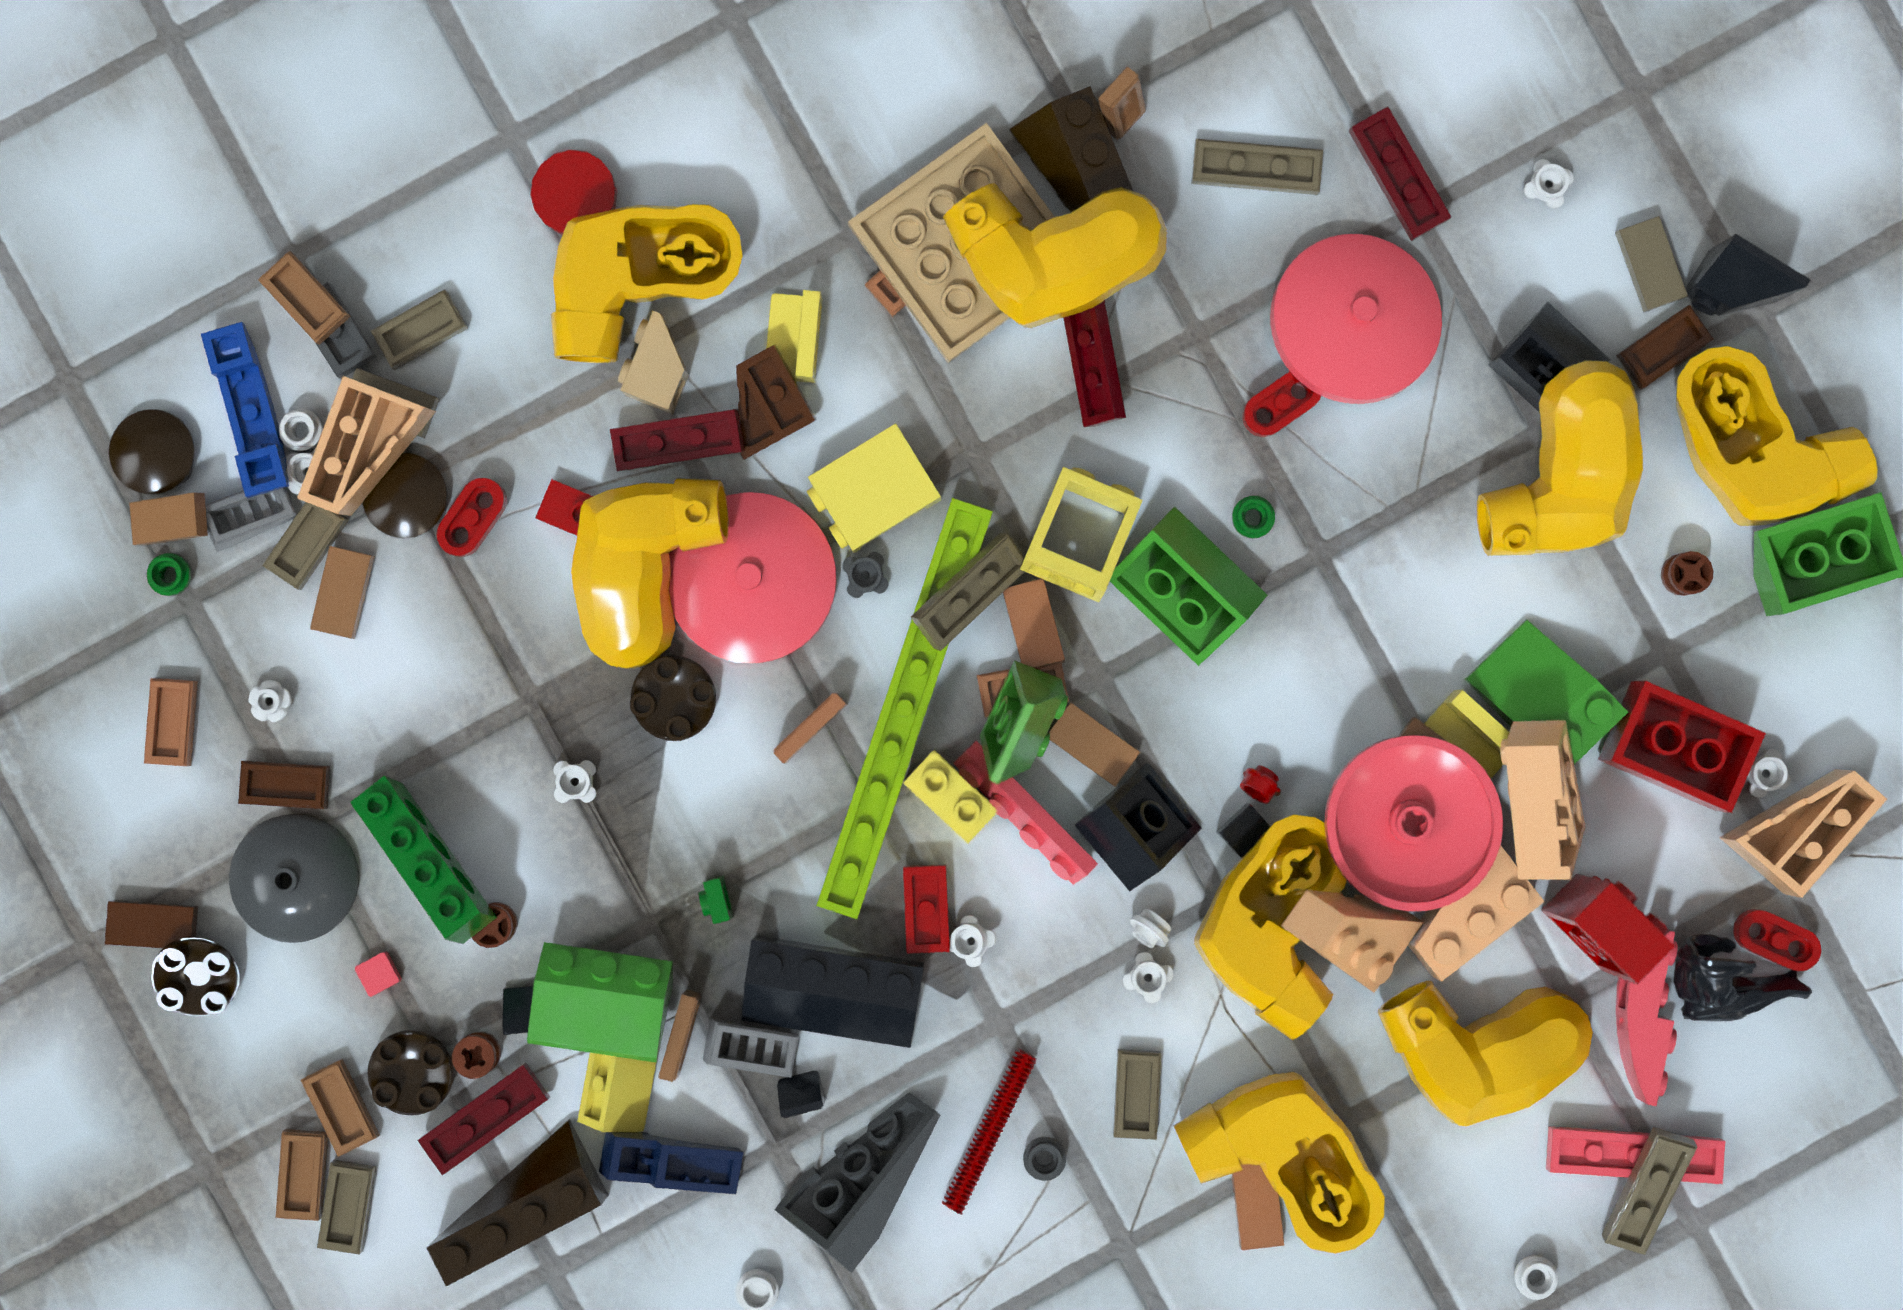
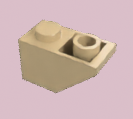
[618,311,689,415]

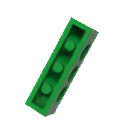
[350,776,497,944]

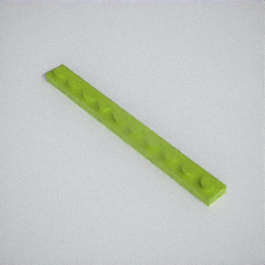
[816,498,993,919]

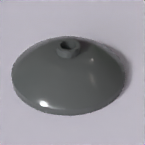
[229,814,359,943]

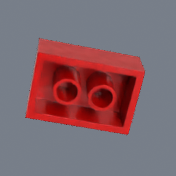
[1597,681,1766,813]
[1541,874,1675,985]

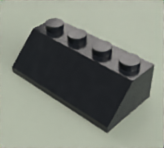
[741,935,924,1048]

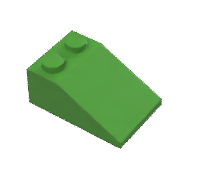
[1465,620,1628,764]
[980,660,1068,784]

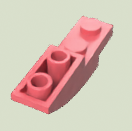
[1616,930,1678,1106]

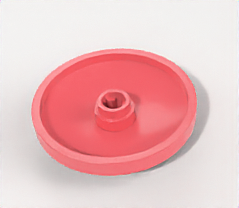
[1270,234,1442,404]
[669,492,837,664]
[1324,735,1503,912]

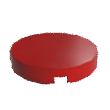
[530,150,617,235]

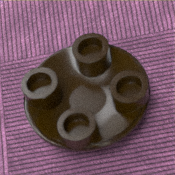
[109,409,195,495]
[362,453,447,538]
[630,656,716,741]
[151,937,240,1016]
[367,1030,454,1116]

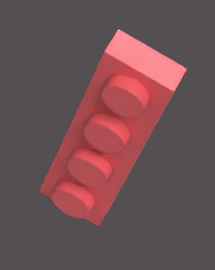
[953,741,1098,885]
[1546,1126,1725,1184]

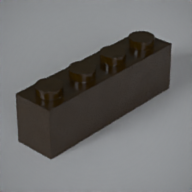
[1009,86,1133,213]
[426,1119,609,1287]

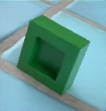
[698,875,734,924]

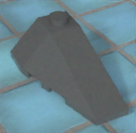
[774,1093,940,1273]

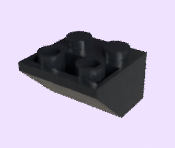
[1488,302,1610,413]

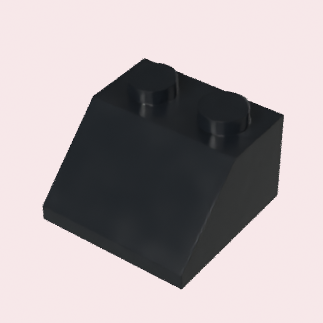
[1075,762,1202,892]

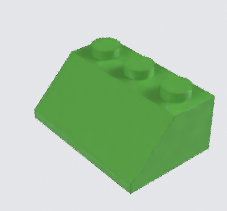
[1753,492,1903,616]
[1110,506,1268,666]
[527,942,673,1063]

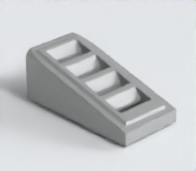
[205,487,297,552]
[703,1018,799,1078]

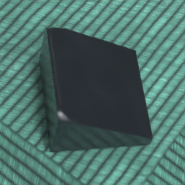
[1216,803,1270,858]
[502,986,534,1035]
[777,1070,826,1118]

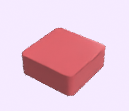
[355,951,402,997]

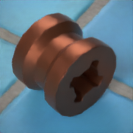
[1661,551,1714,596]
[472,902,518,948]
[452,1032,501,1079]

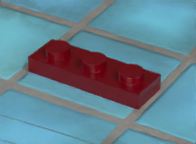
[1348,107,1451,241]
[1063,300,1126,428]
[610,409,745,471]
[417,1062,550,1176]

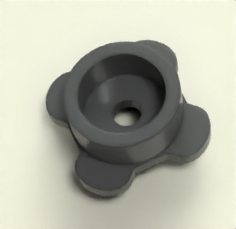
[842,552,889,598]

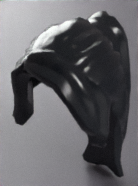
[1673,934,1812,1021]

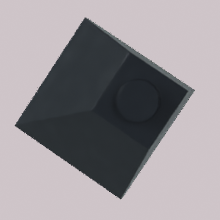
[1685,234,1811,316]

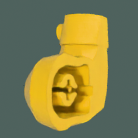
[943,183,1167,328]
[551,204,743,363]
[1676,346,1878,526]
[1477,361,1643,556]
[571,478,729,668]
[1194,815,1347,1040]
[1378,981,1593,1127]
[1173,1072,1385,1254]

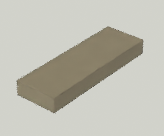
[1191,139,1323,195]
[911,532,1025,651]
[1601,1127,1698,1255]

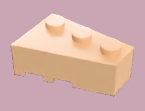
[297,376,436,516]
[1500,720,1585,880]
[1719,769,1887,898]
[1408,845,1545,982]
[1282,890,1424,993]

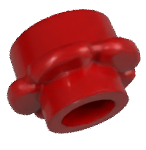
[1240,765,1281,804]

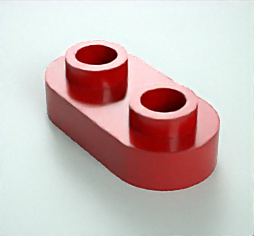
[1242,371,1321,437]
[437,478,507,557]
[1733,909,1821,971]

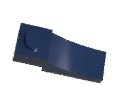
[599,1132,744,1194]

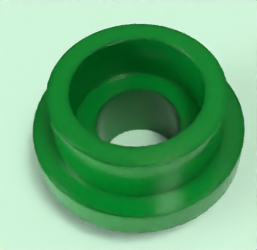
[1232,496,1275,539]
[147,553,191,596]

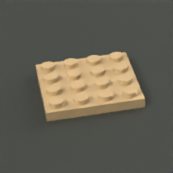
[848,123,1054,363]

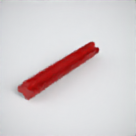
[942,1048,1037,1215]

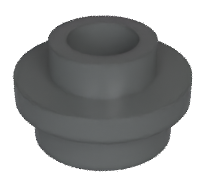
[1023,1137,1066,1181]

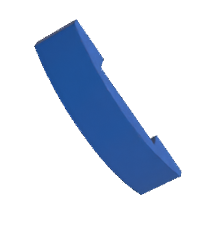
[201,322,289,498]

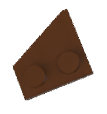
[736,344,817,460]

